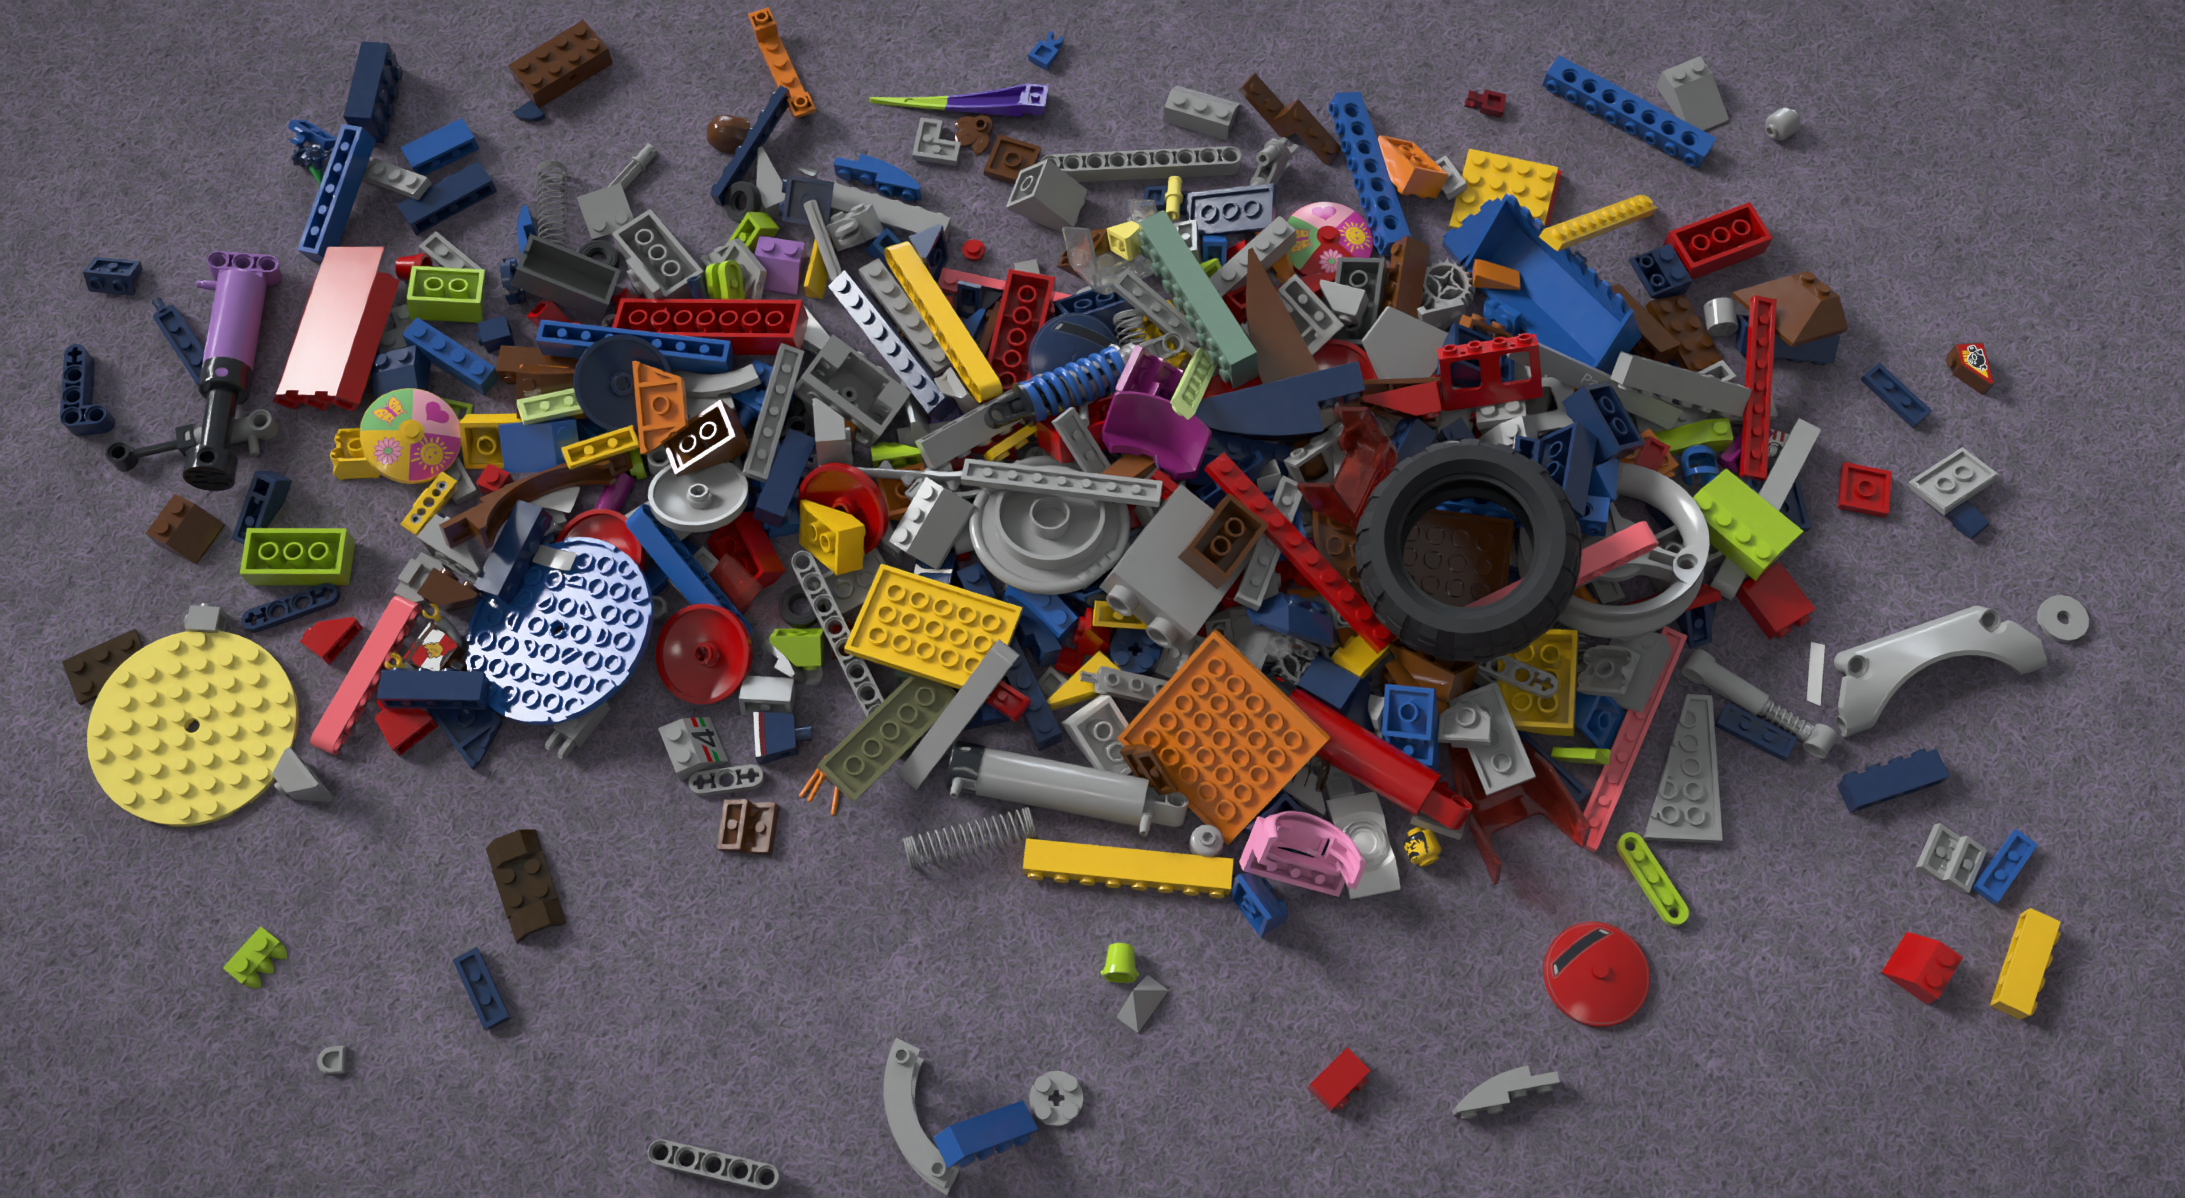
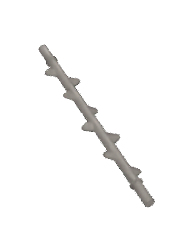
[819,460,961,492]

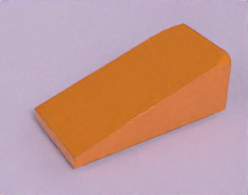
[1472,259,1520,291]

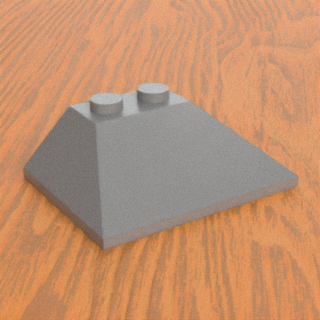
[1240,274,1344,355]

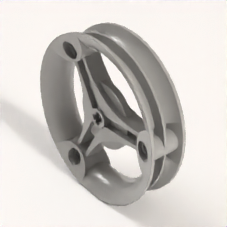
[1517,462,1709,638]

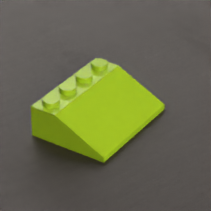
[1693,469,1803,581]

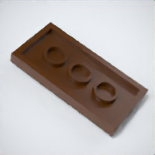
[1645,294,1723,373]

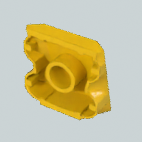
[330,428,381,480]

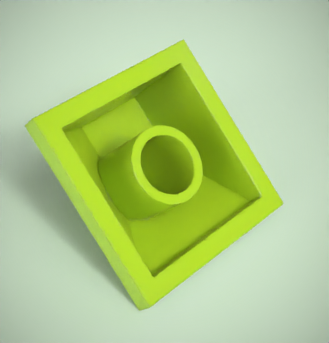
[871,442,922,481]
[769,628,825,670]

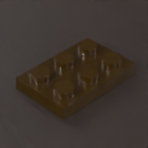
[62,629,144,705]

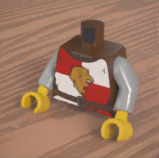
[385,604,467,671]

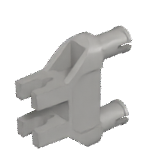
[1250,137,1299,186]

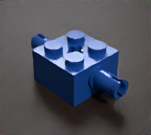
[730,359,796,431]

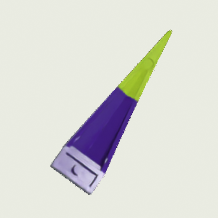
[869,83,1049,117]

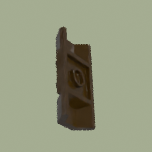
[486,829,567,943]

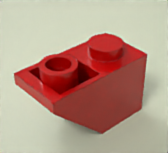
[1072,608,1111,656]

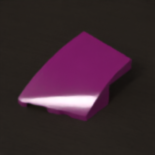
[1115,345,1185,401]

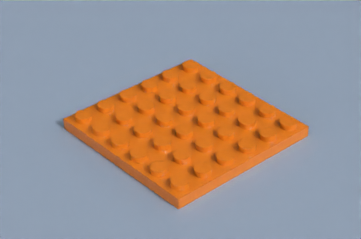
[1117,630,1331,845]

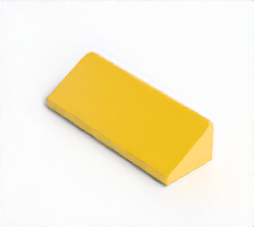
[804,233,835,299]
[561,425,640,470]

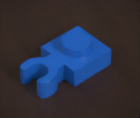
[1028,31,1064,70]
[1484,299,1522,336]

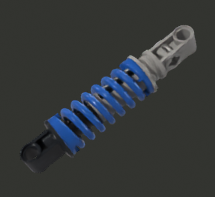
[984,332,1184,429]

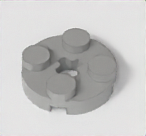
[1029,1071,1083,1127]

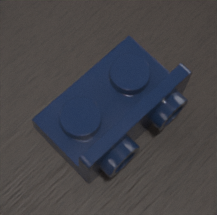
[83,257,143,296]

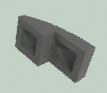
[761,639,807,684]

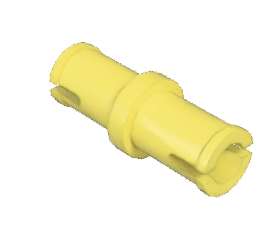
[1165,176,1183,221]

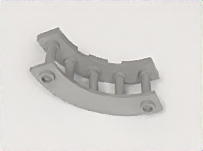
[884,1038,960,1196]

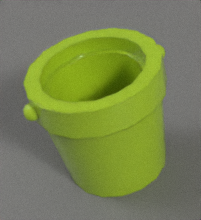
[1100,943,1139,983]

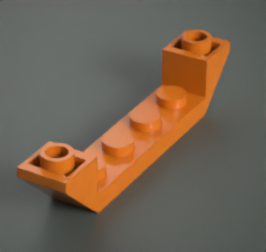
[748,7,816,119]

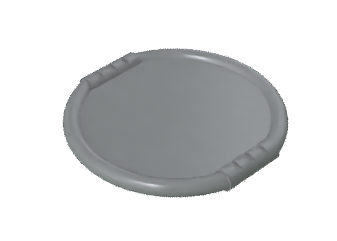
[969,455,1131,595]

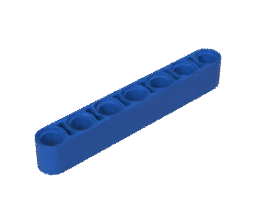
[626,504,753,636]

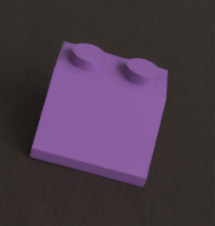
[754,236,808,295]

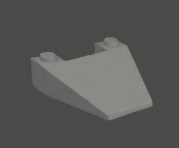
[1362,306,1448,379]

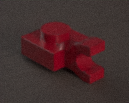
[1464,90,1506,118]

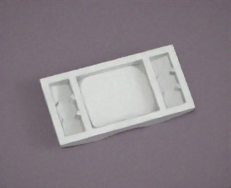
[1326,792,1401,899]

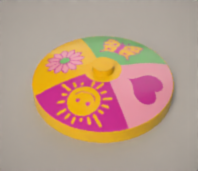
[360,388,461,484]

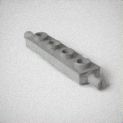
[1079,666,1168,704]

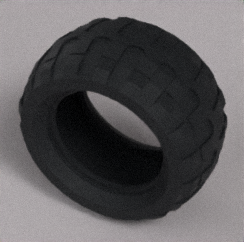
[1355,439,1582,663]

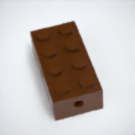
[508,20,613,108]

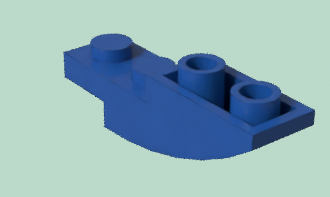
[834,154,922,202]

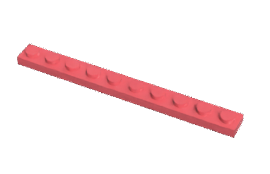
[1571,626,1687,853]

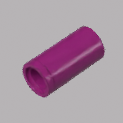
[594,473,634,513]

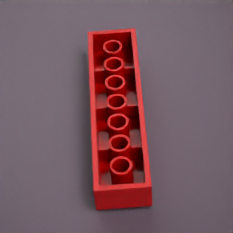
[970,269,1056,461]
[612,298,809,355]

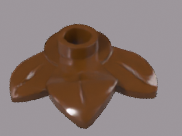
[954,115,993,155]

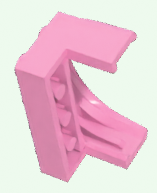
[1239,811,1367,897]

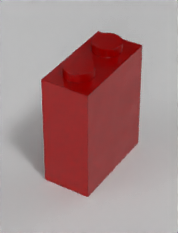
[1735,562,1816,640]

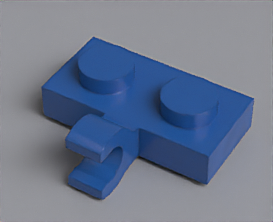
[288,120,337,151]

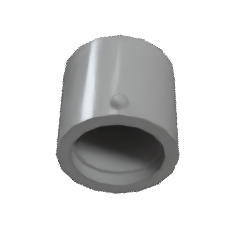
[1704,298,1738,336]

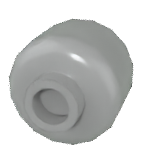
[1765,107,1800,141]
[1190,825,1224,857]

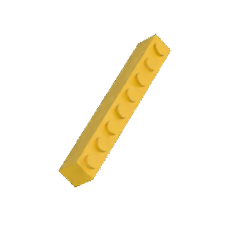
[1023,839,1233,898]

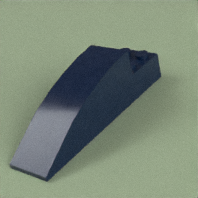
[1194,361,1365,441]

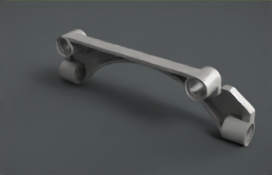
[1834,605,2047,737]

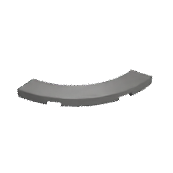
[671,364,761,398]

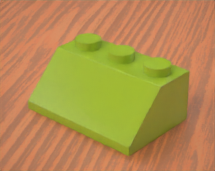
[407,266,485,323]

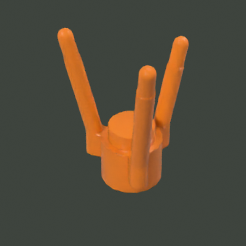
[799,755,840,816]

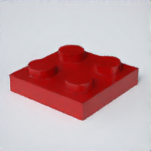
[1837,462,1892,518]

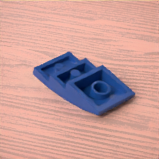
[1382,684,1439,772]

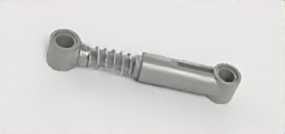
[1681,649,1838,759]

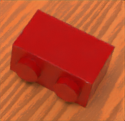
[1307,1047,1371,1112]

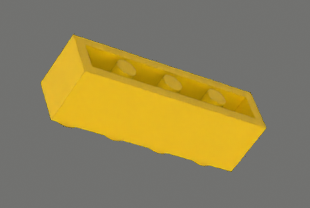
[1331,633,1399,680]
[1990,908,2061,1020]

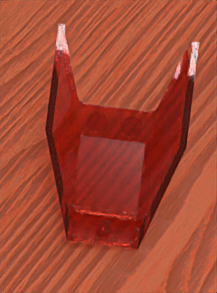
[1447,738,1591,885]

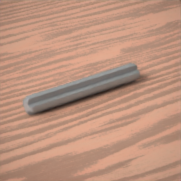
[804,200,842,283]

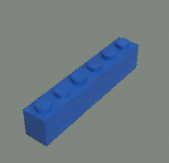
[297,124,376,263]

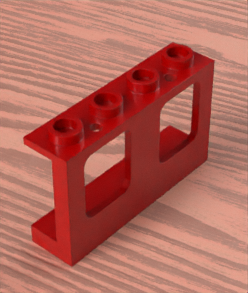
[1437,333,1543,411]

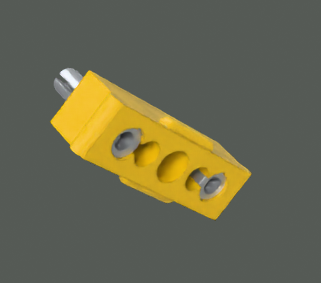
[400,472,458,536]

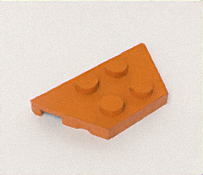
[632,361,689,455]

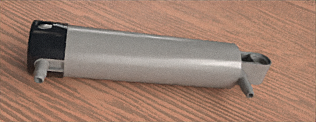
[946,740,1188,836]

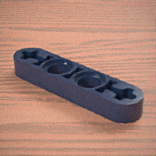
[241,583,340,633]

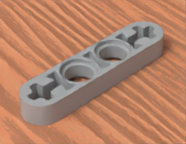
[1477,655,1558,699]

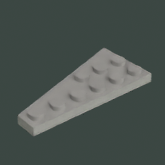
[1643,694,1723,843]

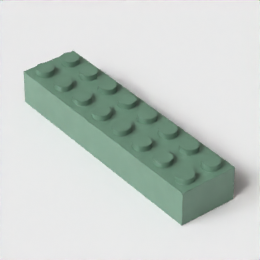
[1138,210,1258,389]

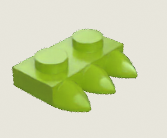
[223,926,287,988]

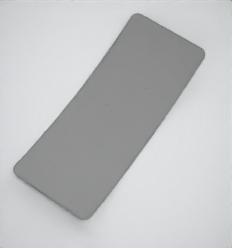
[532,545,577,571]

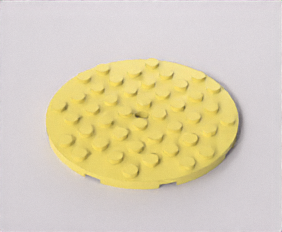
[87,631,299,827]

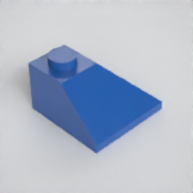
[1575,684,1626,750]

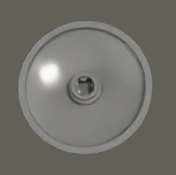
[648,462,749,532]

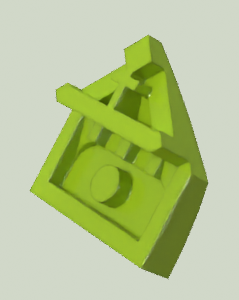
[1551,747,1611,765]

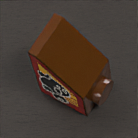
[1946,343,1994,394]

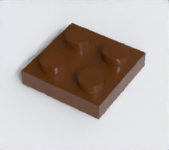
[984,135,1041,184]

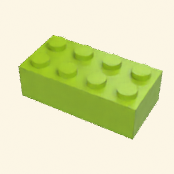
[240,528,356,585]

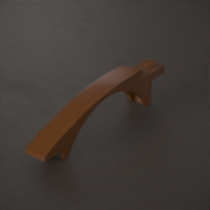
[439,451,633,549]

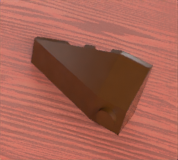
[1343,377,1442,427]

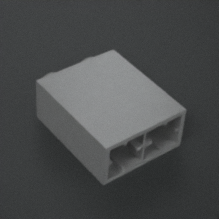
[1100,485,1255,650]

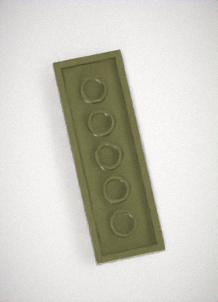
[817,674,957,803]

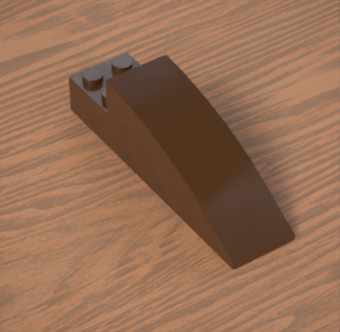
[1246,247,1346,432]

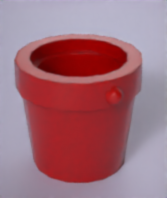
[395,253,433,281]

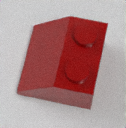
[1881,932,1963,1005]

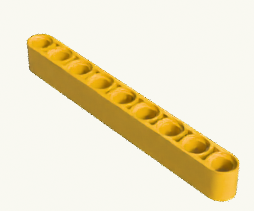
[885,241,1003,403]

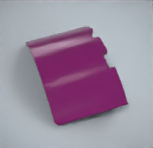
[1100,391,1212,481]

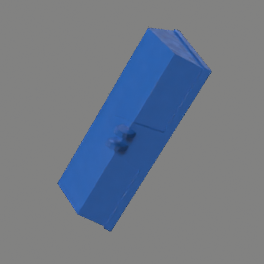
[1463,193,1642,375]

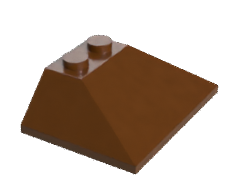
[1732,271,1848,347]

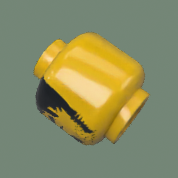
[1403,827,1441,867]

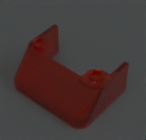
[1296,407,1398,529]

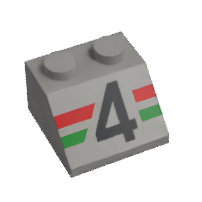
[658,717,728,781]

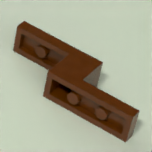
[1238,73,1342,165]

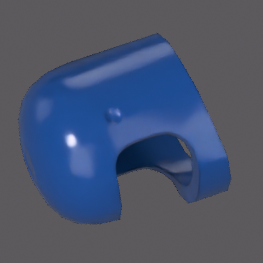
[1681,445,1720,485]

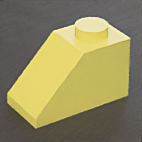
[1107,221,1142,261]

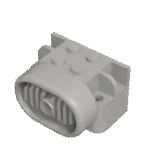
[793,334,911,447]

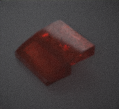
[709,553,763,615]

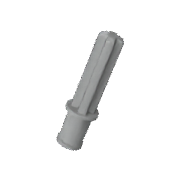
[608,143,658,190]

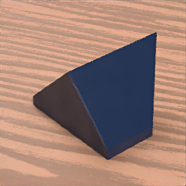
[956,280,1004,319]
[1676,602,1717,649]

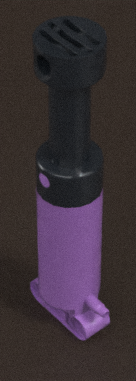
[183,251,282,491]

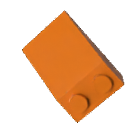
[1378,135,1449,199]

